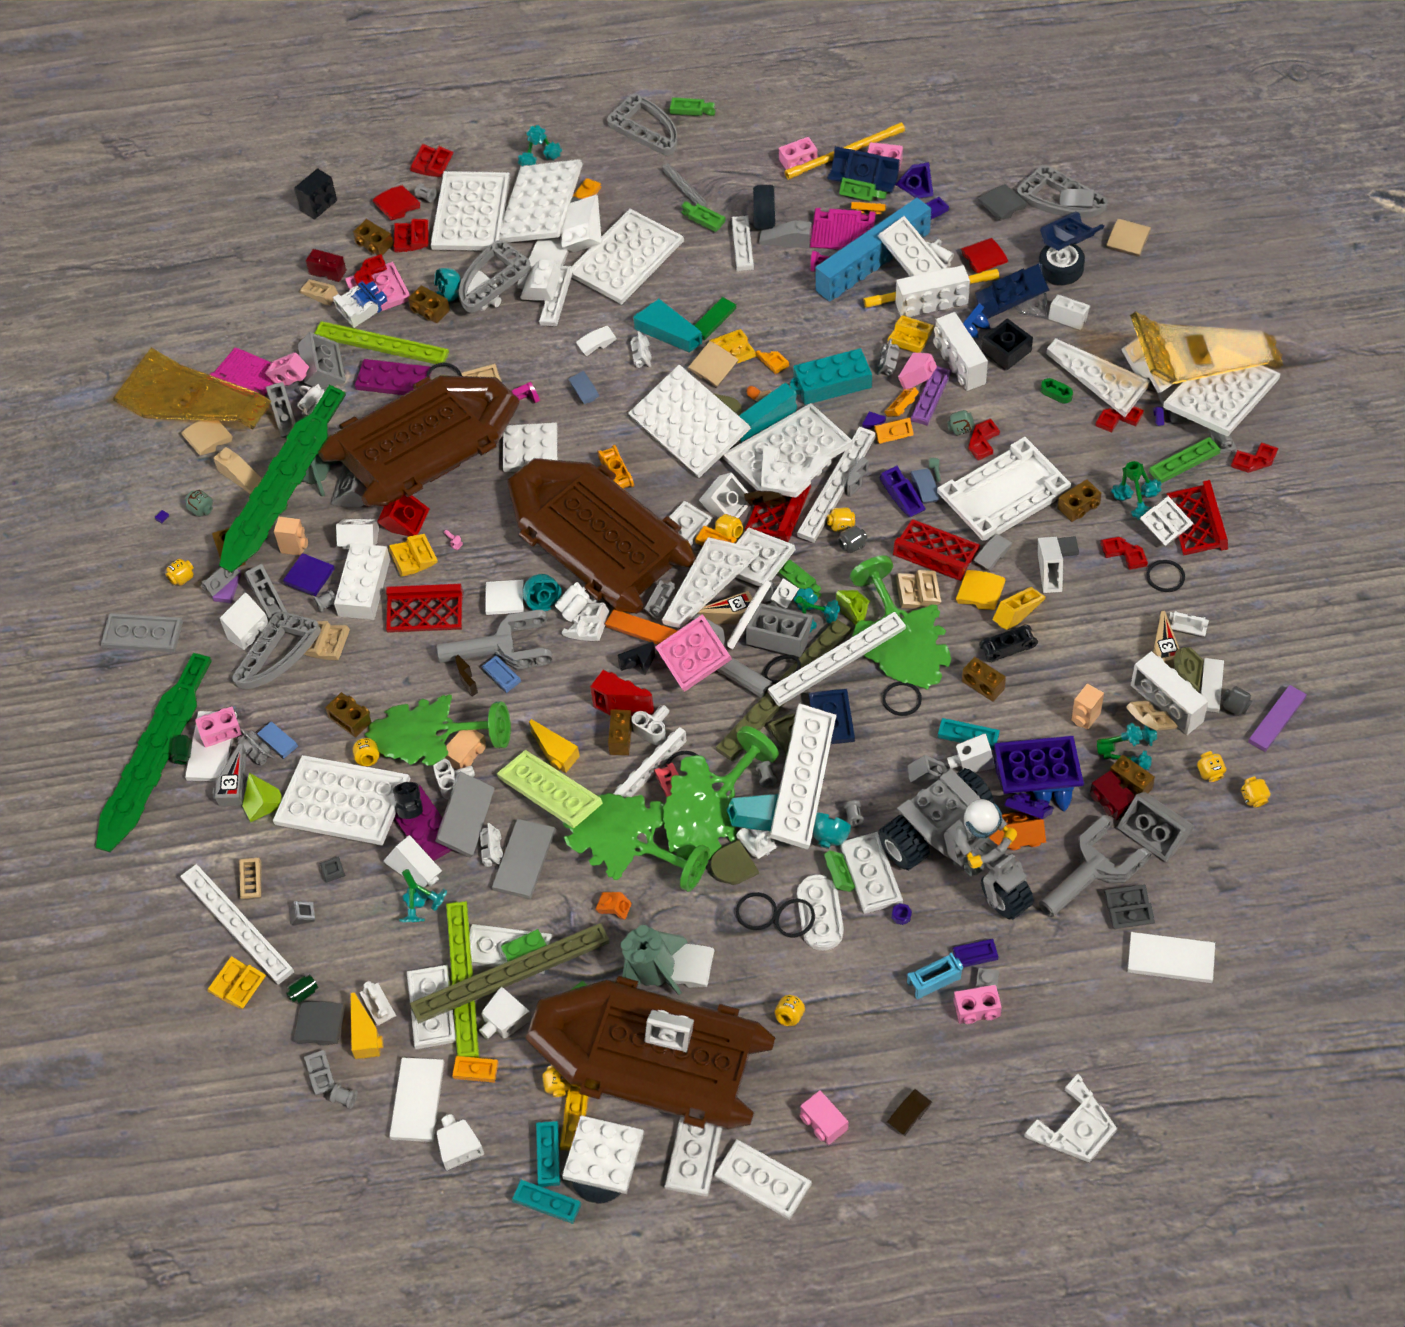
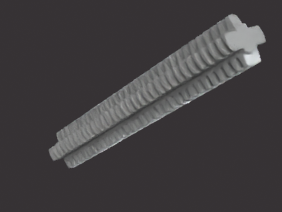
[662,163,707,207]

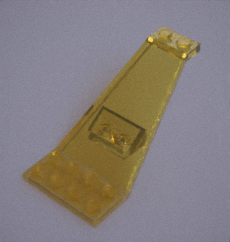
[1130,312,1283,384]
[113,347,272,430]

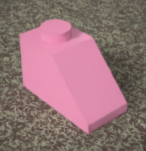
[898,352,937,389]

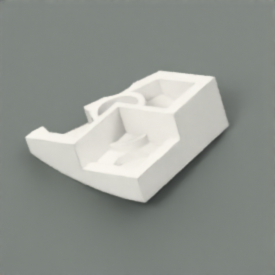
[562,602,610,641]

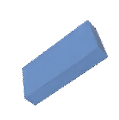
[482,656,521,693]
[257,721,298,759]

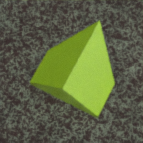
[836,590,870,625]
[242,773,283,822]

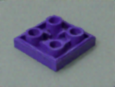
[283,553,335,597]
[1005,792,1054,819]

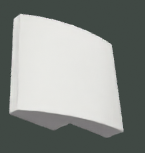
[1140,496,1193,546]
[486,580,524,615]
[665,944,714,988]

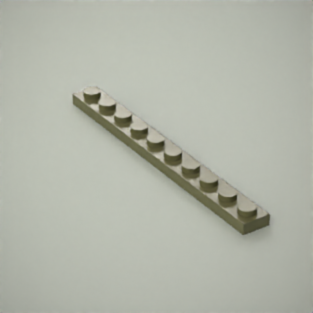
[716,619,851,761]
[410,923,609,1024]

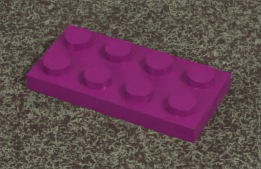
[355,359,432,395]
[394,786,453,861]

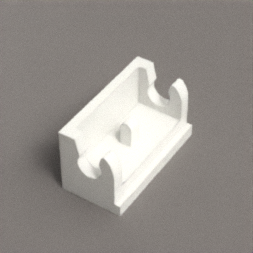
[1048,294,1090,330]

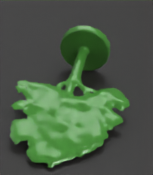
[850,556,951,689]
[365,694,511,766]
[663,726,779,860]
[562,793,710,892]

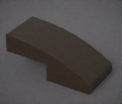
[744,491,787,508]
[455,655,478,697]
[887,1089,933,1136]

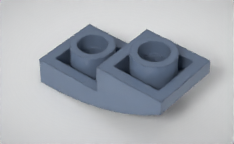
[568,371,599,404]
[910,468,940,504]

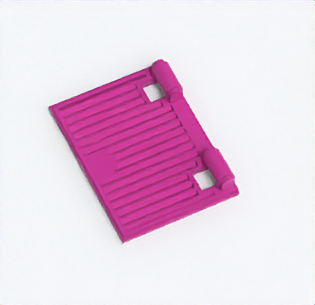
[810,208,876,250]
[208,347,275,402]

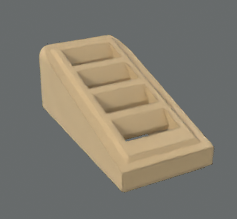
[300,279,338,306]
[239,858,262,899]

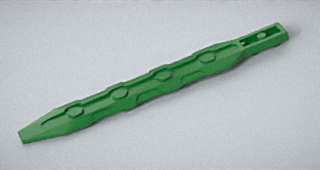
[219,384,346,573]
[96,653,212,852]

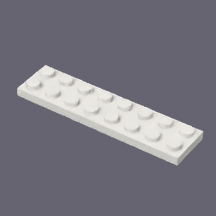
[769,703,836,849]

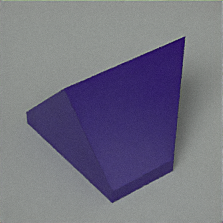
[896,162,934,198]

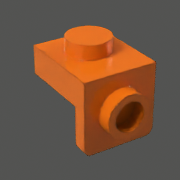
[595,892,632,920]

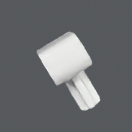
[632,705,669,745]
[433,759,475,800]

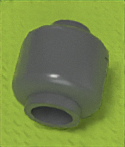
[838,526,867,553]
[1222,686,1252,716]

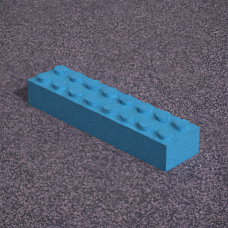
[815,198,931,302]

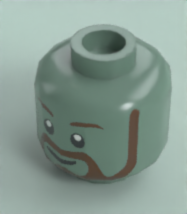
[947,410,975,436]
[185,490,213,517]

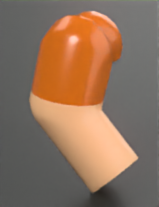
[746,386,771,402]

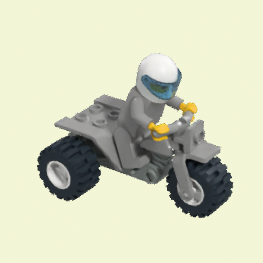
[878,768,1034,920]

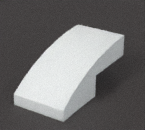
[576,326,617,356]

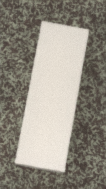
[1201,658,1224,713]

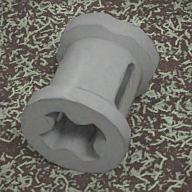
[415,183,437,203]
[314,590,336,612]
[755,761,777,787]
[843,801,864,827]
[330,1084,358,1109]

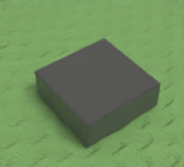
[1057,536,1079,557]
[320,857,345,883]

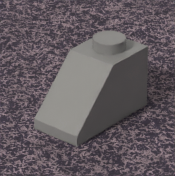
[908,755,950,788]

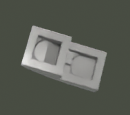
[1059,189,1095,208]
[847,457,869,497]
[974,534,1012,572]
[304,1050,335,1095]

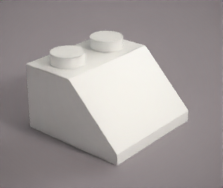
[520,260,562,301]
[699,472,749,518]
[336,519,380,549]
[220,593,268,650]
[645,1010,694,1052]

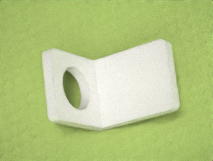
[771,579,799,609]

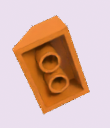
[987,811,1046,850]

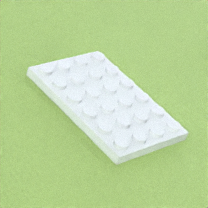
[500,159,583,243]
[431,171,510,251]
[572,209,684,304]
[1163,346,1280,437]
[628,365,751,478]
[723,403,853,491]
[273,755,410,845]

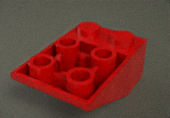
[590,670,654,716]

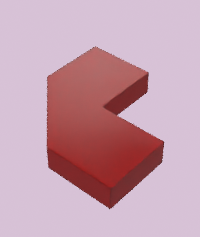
[354,254,387,286]
[1095,406,1144,433]
[968,418,1000,461]
[1231,443,1278,473]
[1100,537,1148,570]

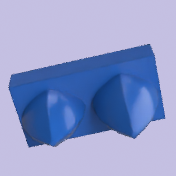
[963,303,991,338]
[1032,787,1074,811]

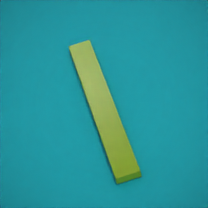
[314,321,449,364]
[446,901,480,1058]

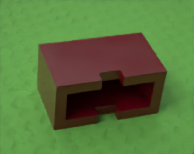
[305,249,347,282]
[1090,770,1135,820]

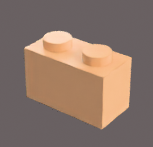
[274,517,308,555]
[1071,683,1104,730]
[444,730,486,770]

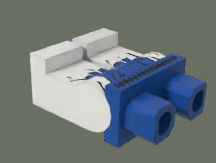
[333,281,387,328]

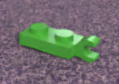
[670,98,716,116]
[839,177,887,201]
[681,201,725,232]
[777,560,822,598]

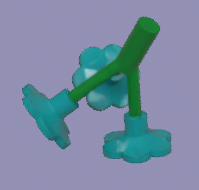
[794,588,840,633]
[399,869,447,922]

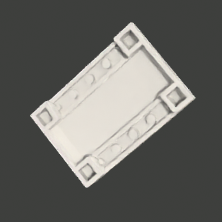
[937,437,1071,541]

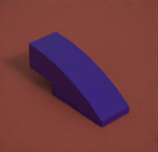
[879,466,926,518]

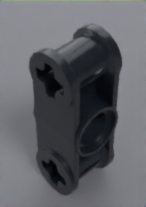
[979,624,1038,662]

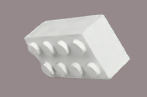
[896,265,970,317]
[933,312,988,391]
[334,543,390,620]
[1131,651,1208,735]

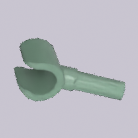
[929,458,941,482]

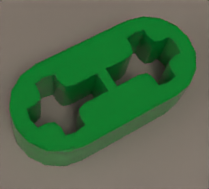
[1041,378,1073,404]

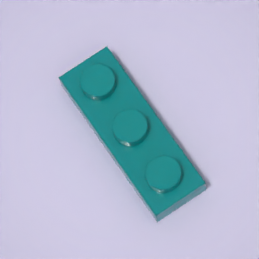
[938,718,1000,750]
[536,1121,560,1187]
[512,1180,582,1224]

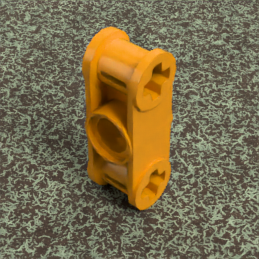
[597,445,634,489]

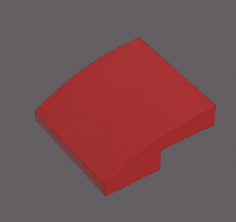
[410,144,454,177]
[373,185,421,220]
[394,219,428,252]
[961,238,1008,273]

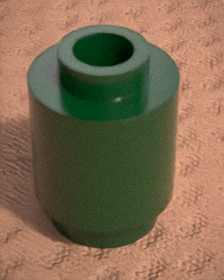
[171,735,193,765]
[286,975,318,1004]

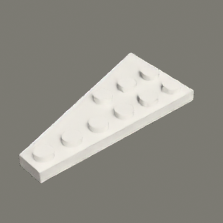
[1046,338,1151,417]
[662,537,760,629]

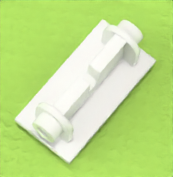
[631,331,652,368]
[1169,611,1209,637]
[480,823,503,867]
[359,981,396,1026]

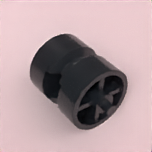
[393,782,423,819]

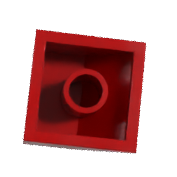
[377,495,430,537]

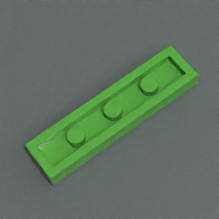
[1149,437,1221,483]

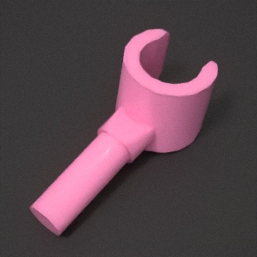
[444,530,463,550]

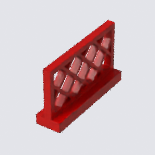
[1166,480,1228,556]
[745,484,811,542]
[893,519,980,581]
[386,584,464,633]

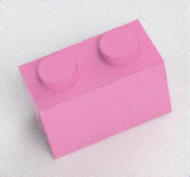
[800,1091,848,1145]

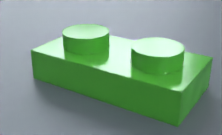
[824,850,855,892]
[501,929,547,962]

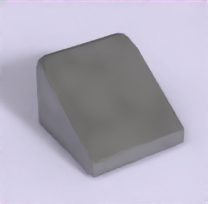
[289,901,315,925]

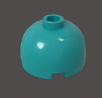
[434,268,462,302]
[523,574,561,611]
[812,813,851,849]

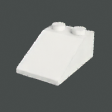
[561,195,602,253]

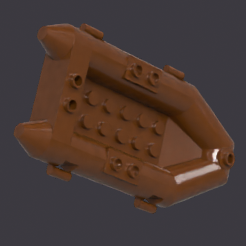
[319,375,520,506]
[507,458,696,614]
[525,976,775,1130]

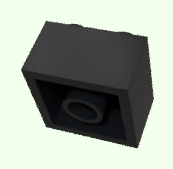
[294,168,337,220]
[982,318,1033,370]

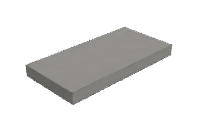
[101,613,183,652]
[435,771,495,857]
[492,819,556,899]

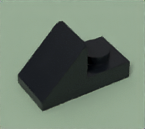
[617,642,655,675]

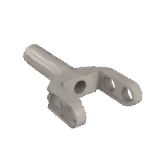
[436,610,553,670]
[659,614,773,698]
[1039,815,1152,917]

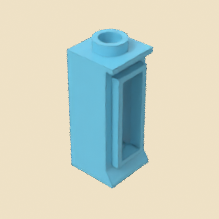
[907,953,963,999]

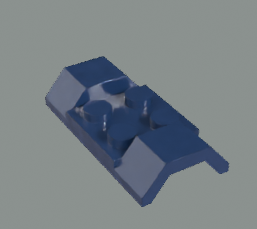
[827,146,900,193]
[1040,211,1105,251]
[975,263,1049,319]

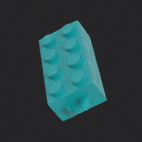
[790,348,872,405]

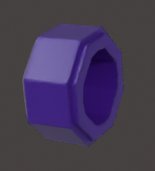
[892,903,912,925]

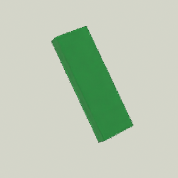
[694,297,736,340]

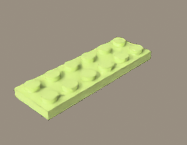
[497,750,603,828]

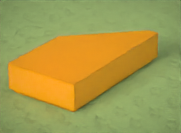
[755,350,789,375]

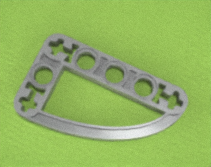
[607,94,678,156]
[1017,165,1108,218]
[459,240,531,313]
[232,611,321,689]

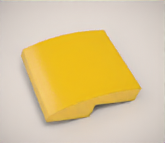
[888,315,934,353]
[709,329,756,364]
[388,534,438,577]
[956,570,1006,610]
[208,956,266,1010]

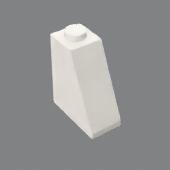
[1038,537,1063,593]
[384,835,442,888]

